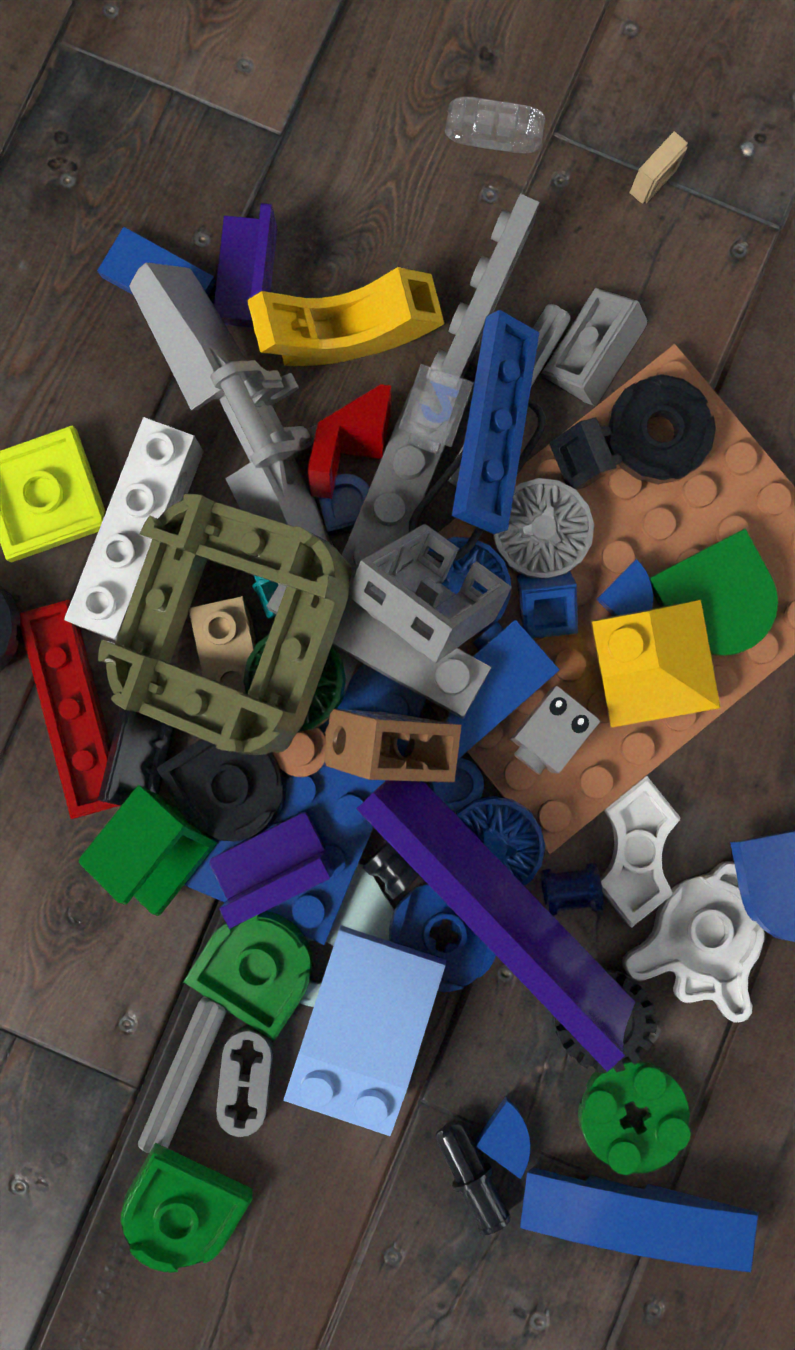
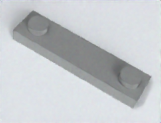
[266,584,491,719]

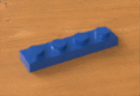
[452,310,540,534]

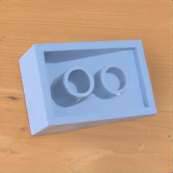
[283,925,446,1136]

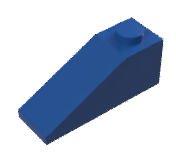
[445,619,560,760]

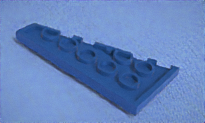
[185,664,427,945]

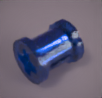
[541,863,603,917]

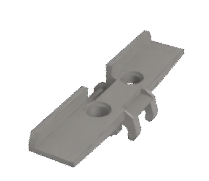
[129,262,333,585]

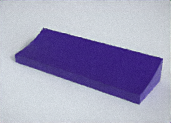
[356,780,636,1072]

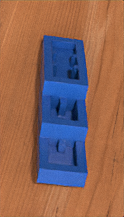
[520,1167,759,1273]

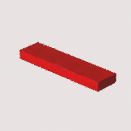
[20,600,121,819]

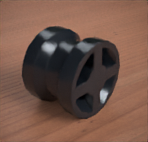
[362,842,419,899]

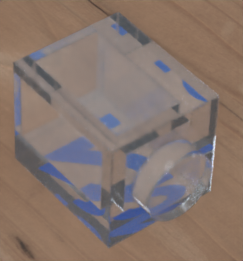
[399,364,474,454]

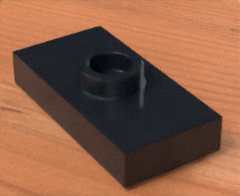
[98,707,175,806]

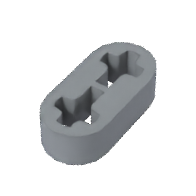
[216,1026,274,1137]

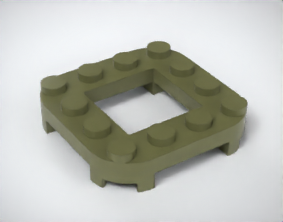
[98,494,352,755]

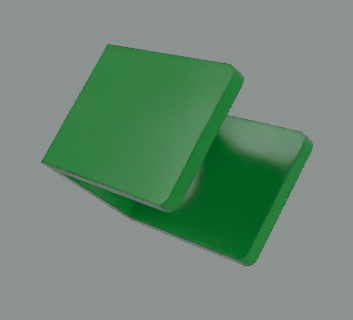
[79,784,218,916]

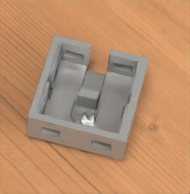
[348,524,512,663]

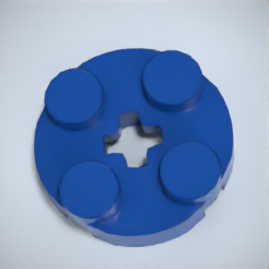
[389,883,496,992]

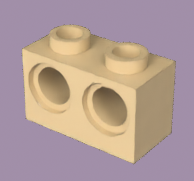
[189,596,258,693]

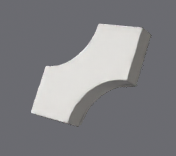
[595,776,681,928]

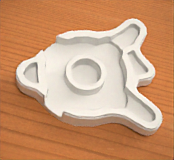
[622,861,765,1022]

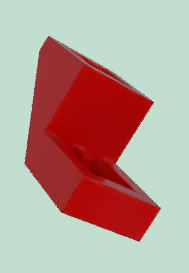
[308,384,392,499]

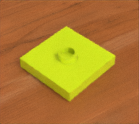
[0,425,106,563]

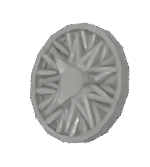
[493,478,594,579]

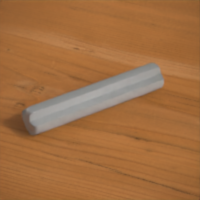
[138,996,227,1153]

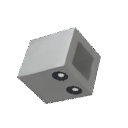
[510,686,600,775]

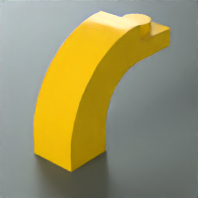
[247,267,445,366]

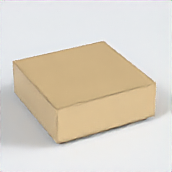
[629,131,688,204]

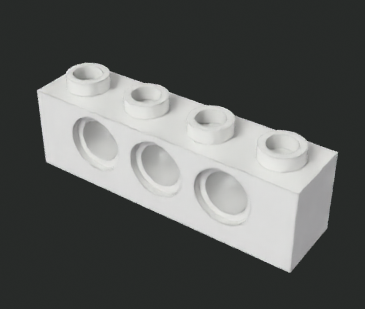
[64,417,204,640]

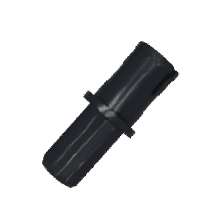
[436,1121,511,1236]

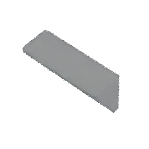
[541,288,647,406]

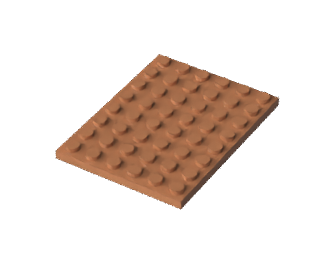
[426,344,795,854]

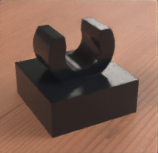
[549,417,623,490]

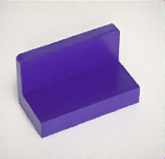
[214,203,278,328]
[209,812,336,929]

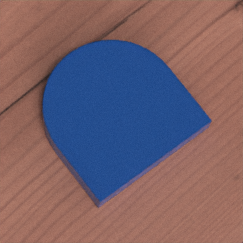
[730,830,795,942]

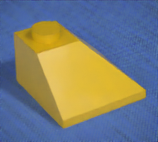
[591,600,721,727]

